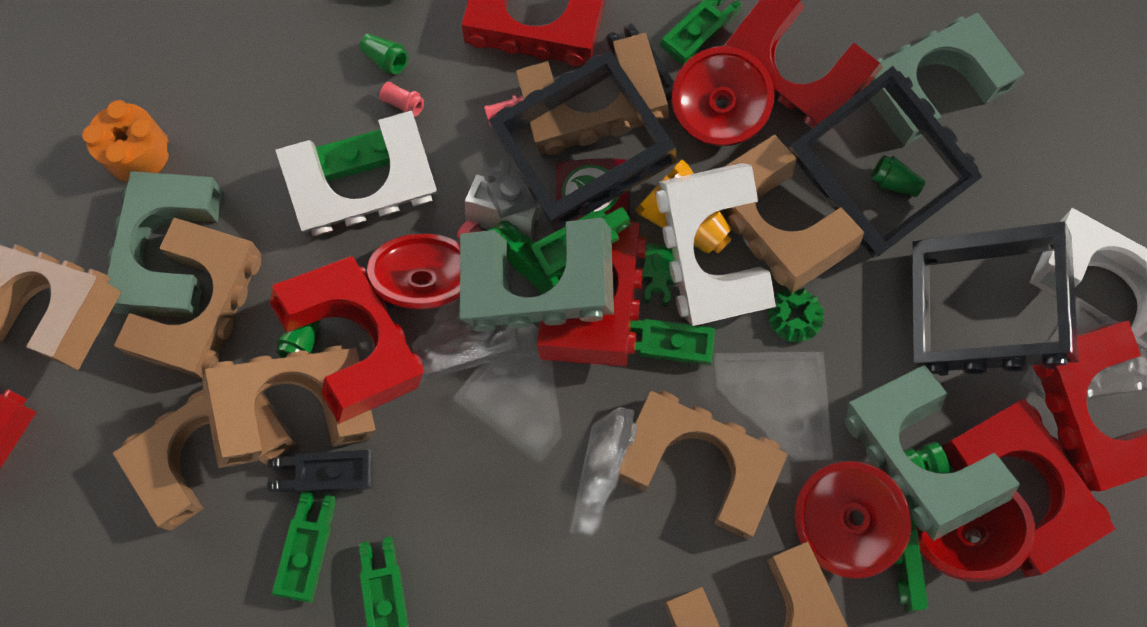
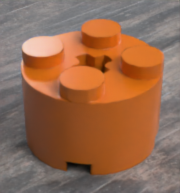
[82,100,169,182]

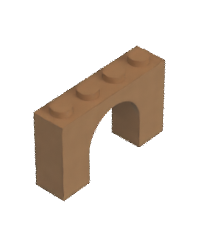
[516,32,669,155]
[721,135,864,293]
[114,218,261,380]
[0,244,121,370]
[202,346,376,468]
[113,390,298,531]
[612,391,788,540]
[664,542,848,627]

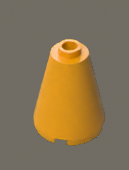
[635,159,732,254]

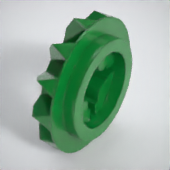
[767,288,824,342]

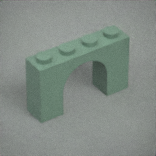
[870,12,1025,147]
[107,171,224,319]
[460,218,614,331]
[845,365,1020,541]

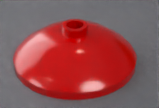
[672,46,774,146]
[367,234,460,309]
[795,461,912,578]
[915,492,1035,582]

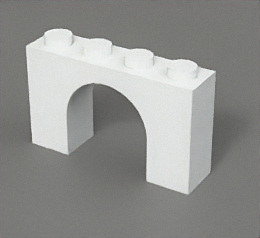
[276,110,437,237]
[656,163,776,326]
[1029,208,1147,348]

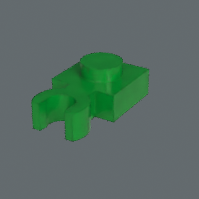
[643,243,677,307]

